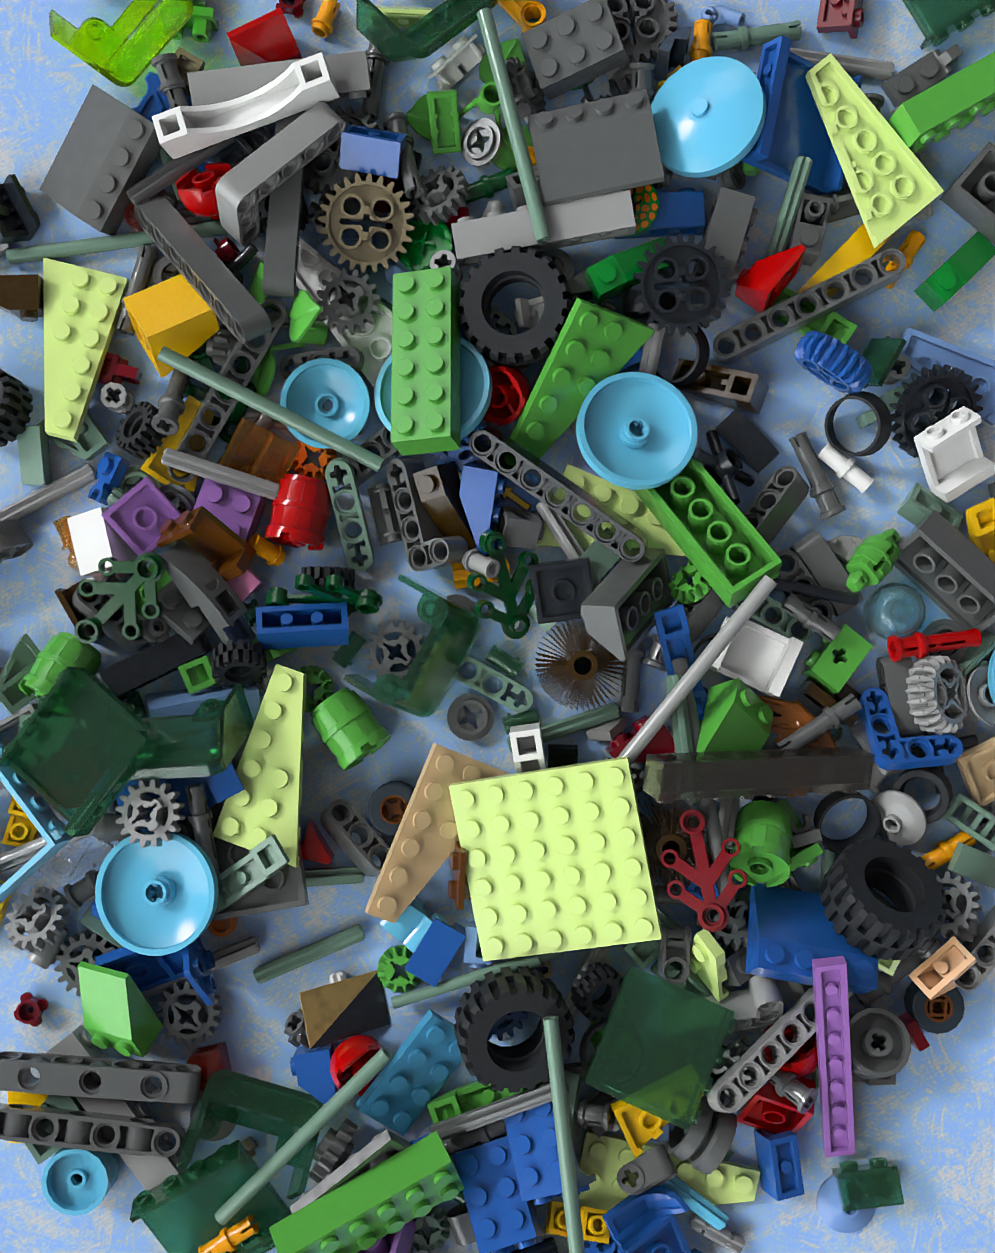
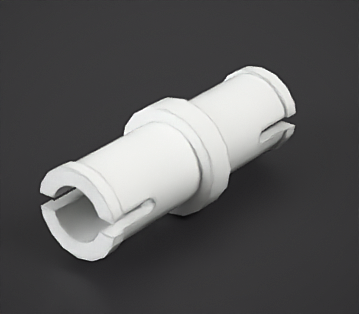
[817,442,875,493]

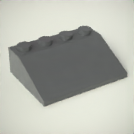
[39,84,162,235]
[528,90,665,207]

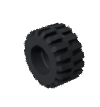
[0,369,33,447]

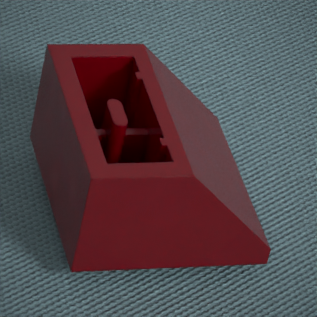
[604,715,675,766]

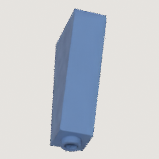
[145,684,265,738]

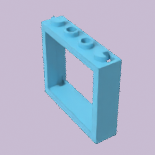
[0,743,73,903]

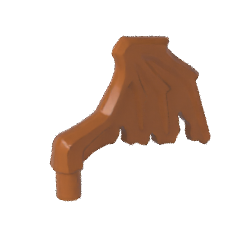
[757,695,836,797]

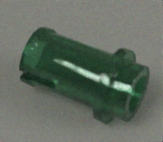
[331,630,367,669]
[485,644,524,679]
[502,708,541,735]

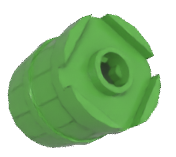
[18,632,102,716]
[310,687,391,771]
[729,800,793,887]

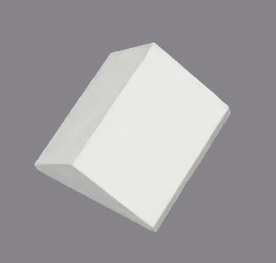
[67,507,138,577]

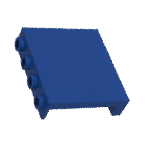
[740,35,863,196]

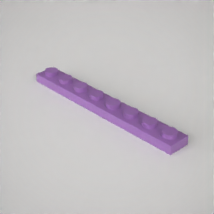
[812,956,855,1157]

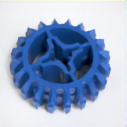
[793,331,873,394]

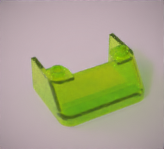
[49,0,193,87]

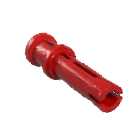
[887,628,982,662]

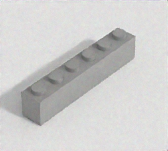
[187,51,372,106]
[451,190,636,267]
[46,1025,188,1199]

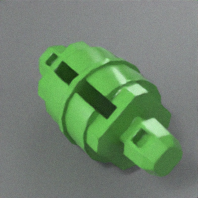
[846,528,900,592]

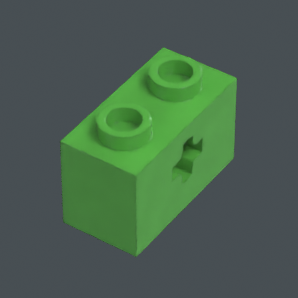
[802,624,873,695]

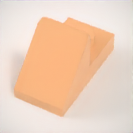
[908,936,977,1000]

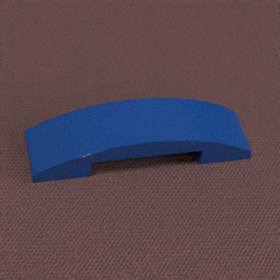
[653,604,707,720]

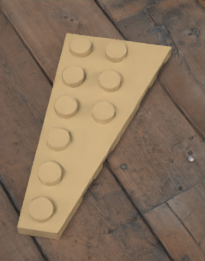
[364,743,509,923]

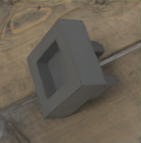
[790,814,823,848]

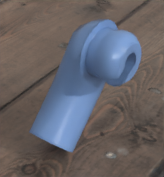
[701,5,746,28]

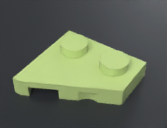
[690,929,729,1003]

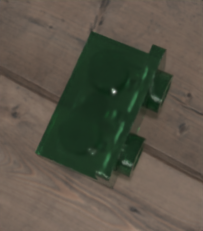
[832,1157,904,1212]

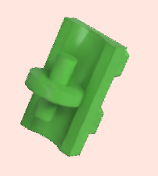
[160,0,219,43]

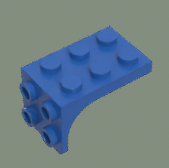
[95,937,217,1006]
[504,1101,596,1205]
[453,1136,546,1253]

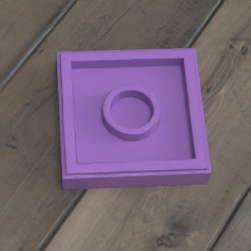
[101,476,181,556]

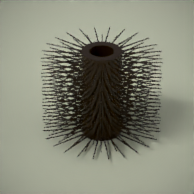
[535,619,629,711]
[639,795,712,893]

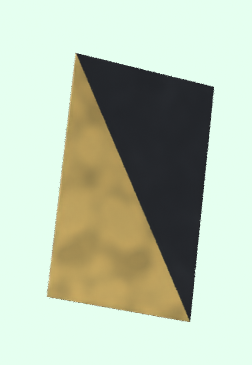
[299,970,390,1049]

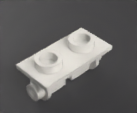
[427,34,485,90]

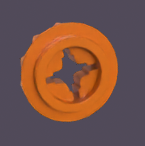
[290,440,337,481]

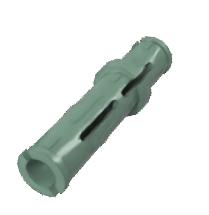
[712,20,802,52]

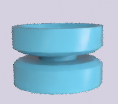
[41,1147,120,1216]

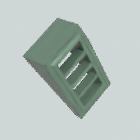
[942,792,995,852]

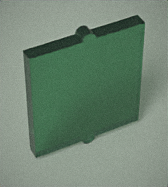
[862,336,907,389]

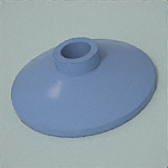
[816,1172,876,1233]

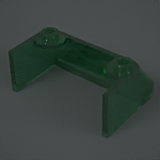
[356,0,498,63]
[343,574,482,718]
[111,684,254,781]
[176,1069,323,1200]

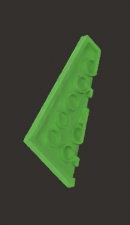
[504,298,655,466]

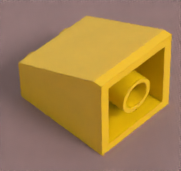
[123,274,220,378]

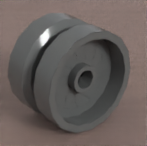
[849,1008,911,1080]
[666,1095,737,1175]

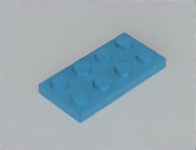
[356,1009,462,1136]

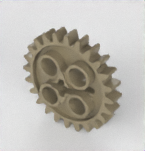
[318,173,415,274]

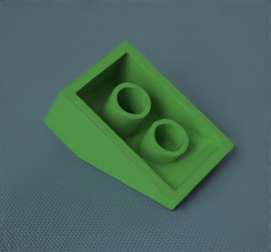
[694,678,773,793]
[77,961,163,1058]

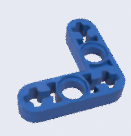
[859,687,963,770]

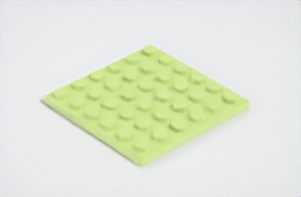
[449,756,662,961]

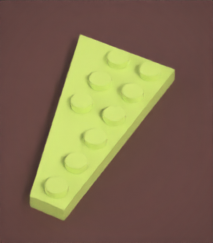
[805,53,944,249]
[43,257,129,442]
[536,464,687,557]
[213,664,307,867]
[578,1128,761,1211]

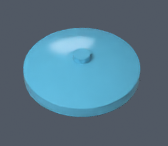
[651,56,767,178]
[374,337,492,439]
[576,372,697,490]
[95,830,219,956]

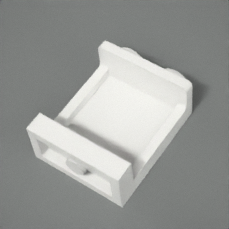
[913,406,995,503]
[709,614,804,698]

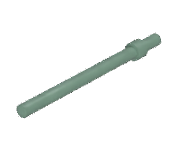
[391,952,564,1009]

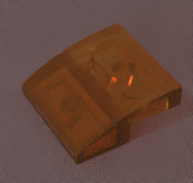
[219,417,300,484]

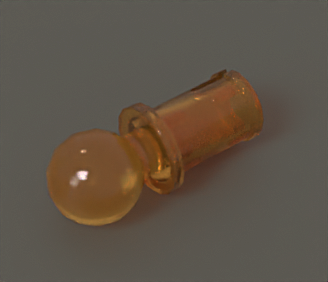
[53,516,79,571]

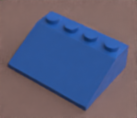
[745,883,878,994]

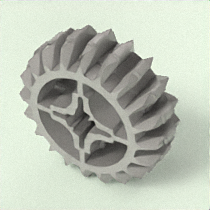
[905,655,970,735]

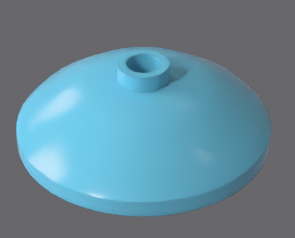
[280,358,370,449]

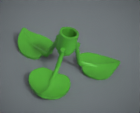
[406,39,533,172]
[249,261,328,397]

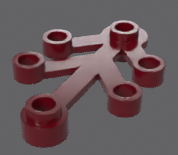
[661,809,748,932]

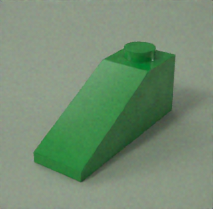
[914,231,995,312]
[584,237,671,305]

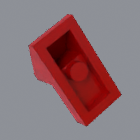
[300,820,334,865]

